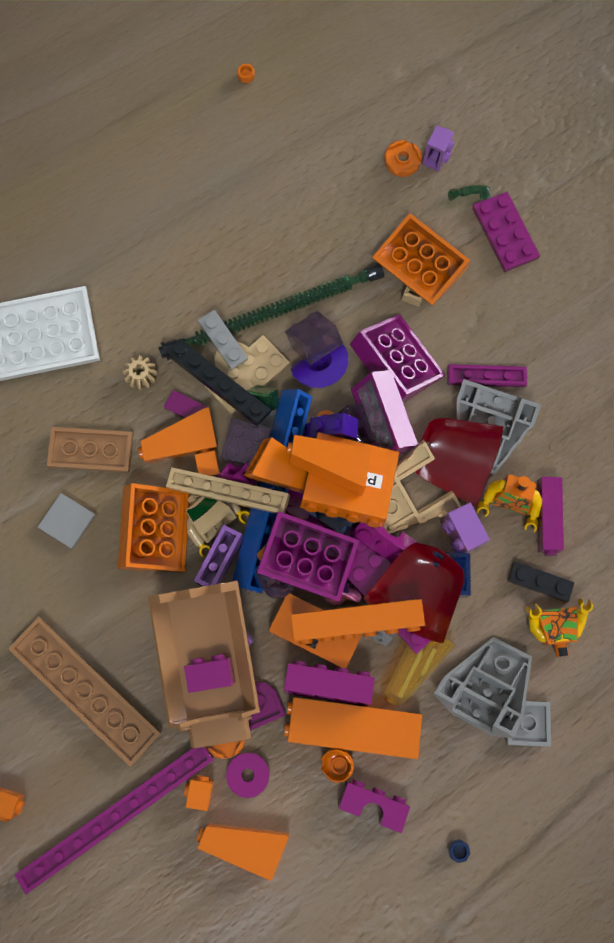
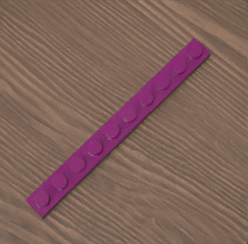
[14,747,214,894]

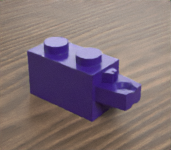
[303,413,358,440]

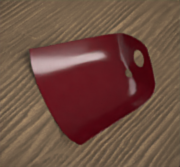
[415,418,504,507]
[363,543,464,643]

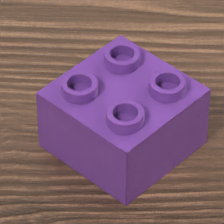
[441,502,490,557]

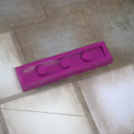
[447,364,527,388]

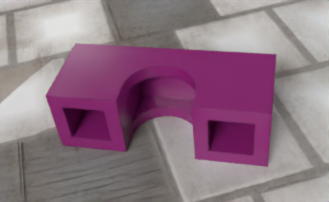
[351,522,418,563]
[338,779,410,833]

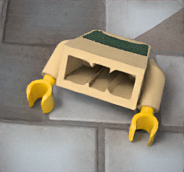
[186,494,250,558]

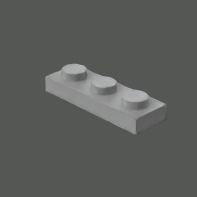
[198,310,248,370]

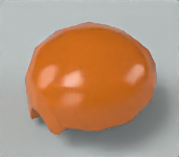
[321,748,354,783]

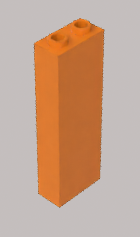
[284,697,422,759]

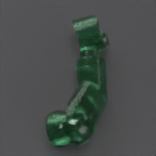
[448,185,491,201]

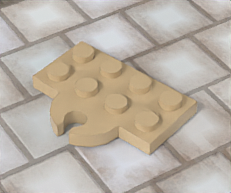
[205,335,290,416]

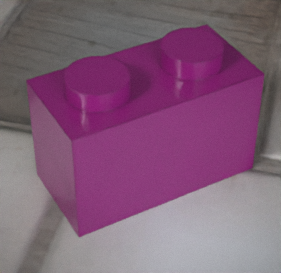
[184,654,235,693]

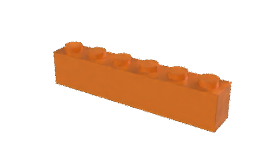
[291,599,425,644]

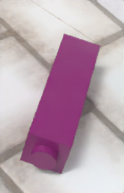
[537,476,564,556]

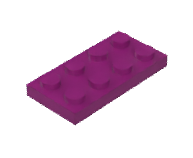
[472,192,540,272]

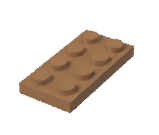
[47,427,133,473]

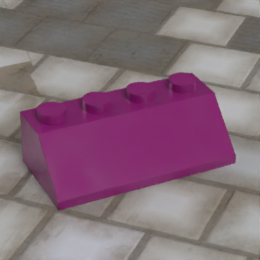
[284,661,375,707]

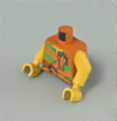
[477,475,542,532]
[525,598,593,657]

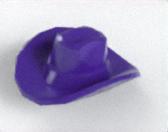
[290,342,348,388]

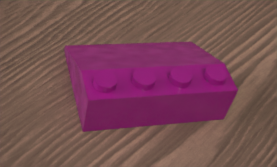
[349,314,445,403]
[257,512,359,602]

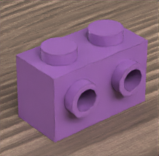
[422,126,455,172]

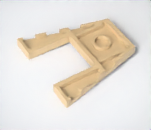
[384,440,461,534]

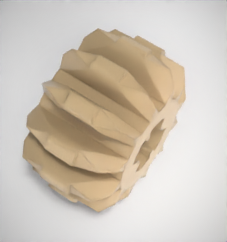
[123,355,157,390]

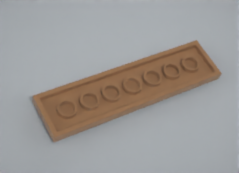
[8,617,162,767]

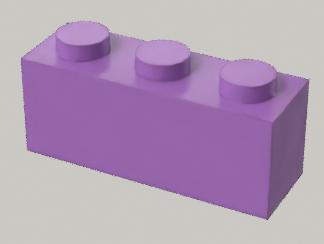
[194,525,244,586]

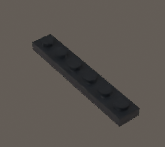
[166,339,271,426]

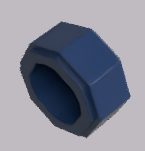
[447,839,471,863]

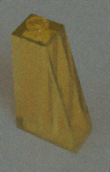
[382,639,456,706]

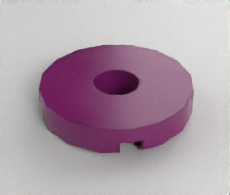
[226,752,270,798]

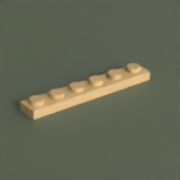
[166,467,290,514]

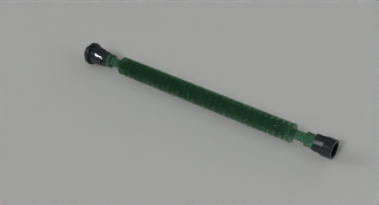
[158,263,384,360]

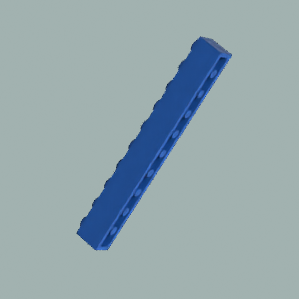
[232,389,313,593]

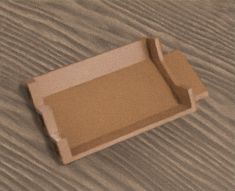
[147,581,260,748]

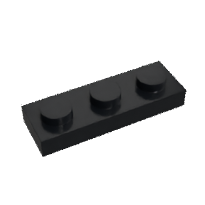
[507,561,575,603]

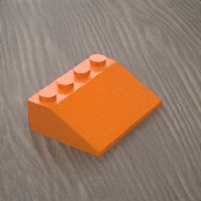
[372,213,470,306]
[117,483,190,572]

